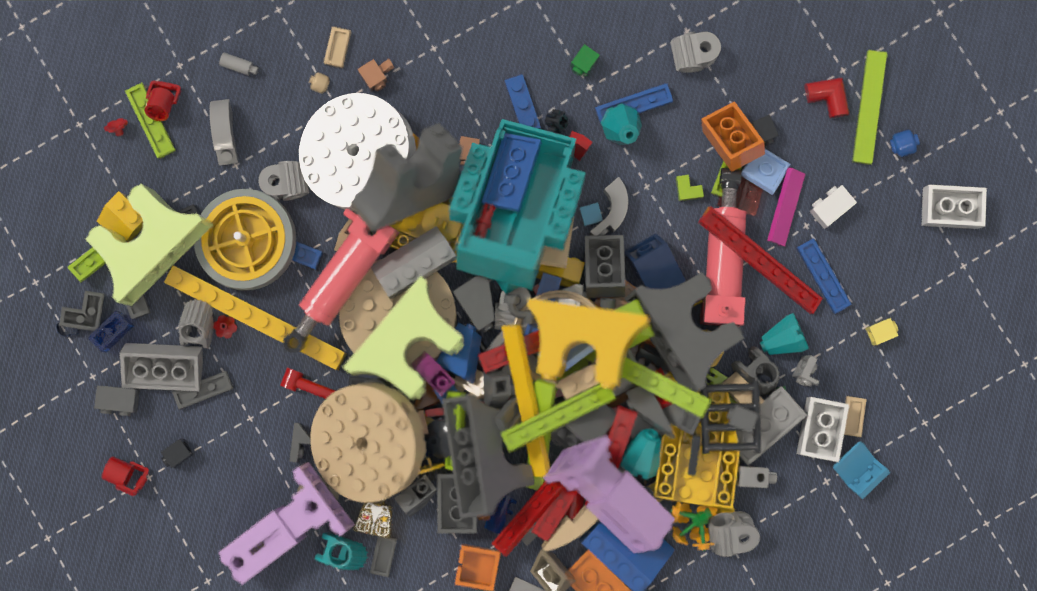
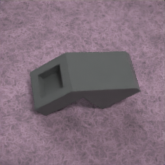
[662,404,701,435]

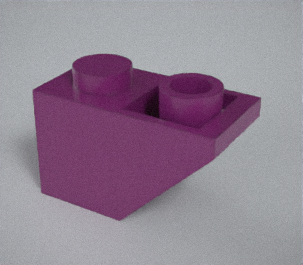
[411,351,455,396]

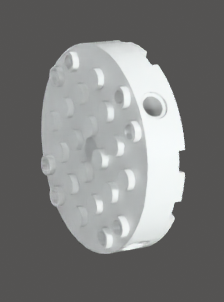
[299,93,416,211]

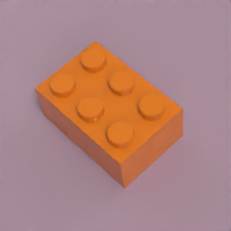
[701,101,765,172]

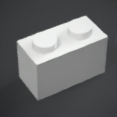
[810,185,857,229]

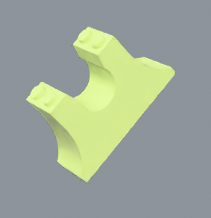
[86,184,213,306]
[343,276,464,401]

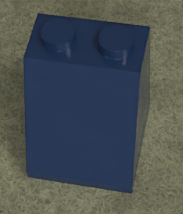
[624,233,686,290]

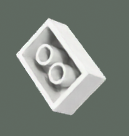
[922,185,987,229]
[796,397,849,462]

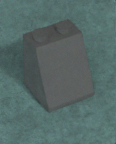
[453,275,495,333]
[551,405,616,449]

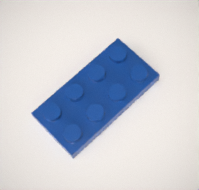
[482,133,542,212]

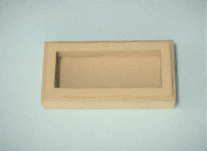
[324,27,351,68]
[844,396,866,437]

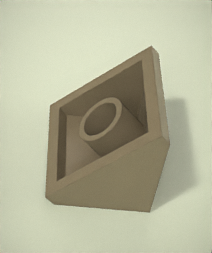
[530,549,576,591]

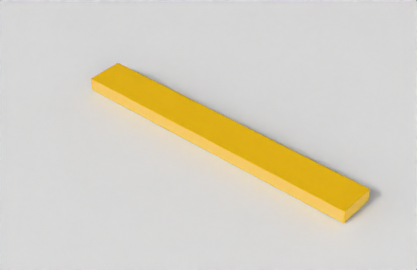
[502,324,550,477]

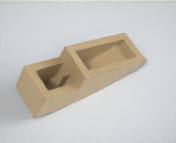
[541,505,598,551]

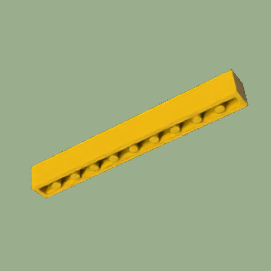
[164,266,347,370]

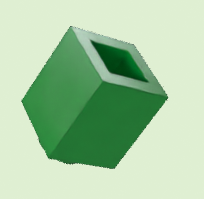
[570,44,600,77]

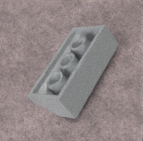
[371,226,457,300]
[120,343,203,391]

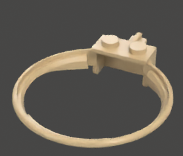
[513,290,600,400]

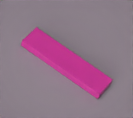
[767,168,805,246]

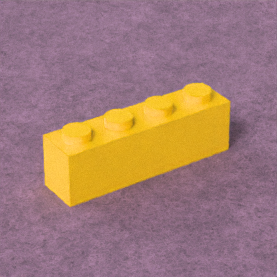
[536,257,585,288]

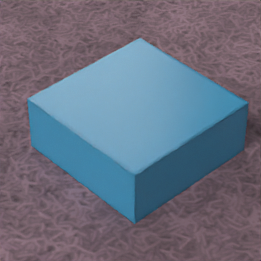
[579,203,603,227]

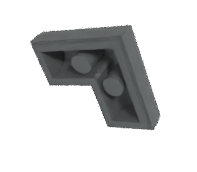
[59,291,104,332]

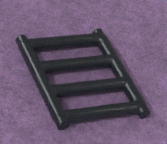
[700,380,761,454]

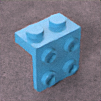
[833,442,890,499]

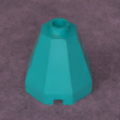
[601,103,642,145]
[760,313,809,355]
[620,429,661,479]

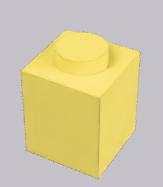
[865,318,898,346]

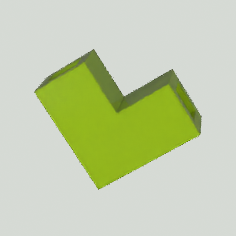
[676,175,704,201]

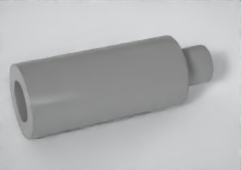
[219,53,258,75]

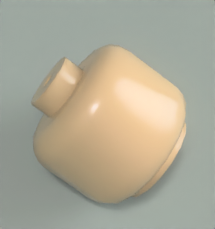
[309,73,330,93]

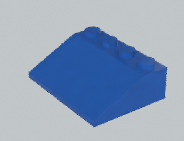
[579,519,675,591]

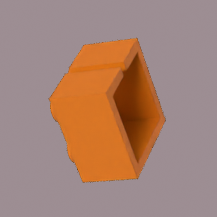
[455,544,500,591]

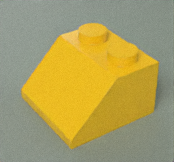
[97,191,143,243]

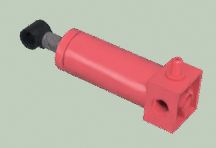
[700,168,746,327]
[283,209,399,353]

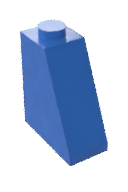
[436,323,482,384]

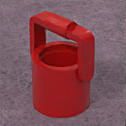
[144,81,181,121]
[101,456,149,496]

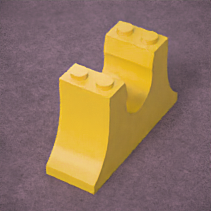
[527,299,650,390]

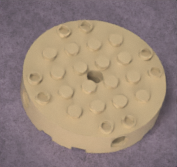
[339,259,457,371]
[311,382,426,502]

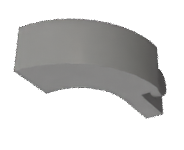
[210,99,238,165]
[589,177,628,236]

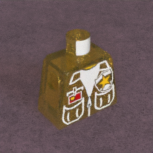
[353,499,393,538]

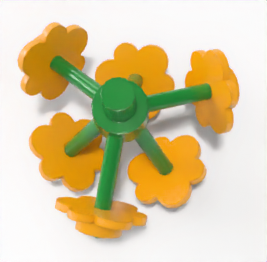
[670,502,719,551]

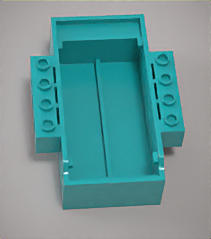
[449,119,585,290]

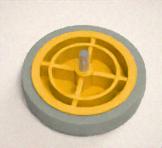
[194,189,296,290]

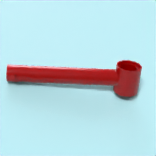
[280,367,336,399]

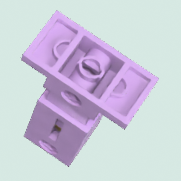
[543,436,675,553]
[219,462,355,585]

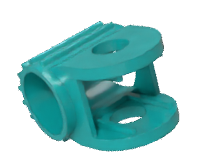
[315,532,368,570]

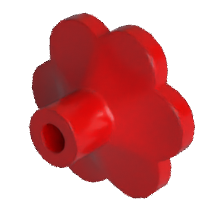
[104,118,128,136]
[213,315,237,339]

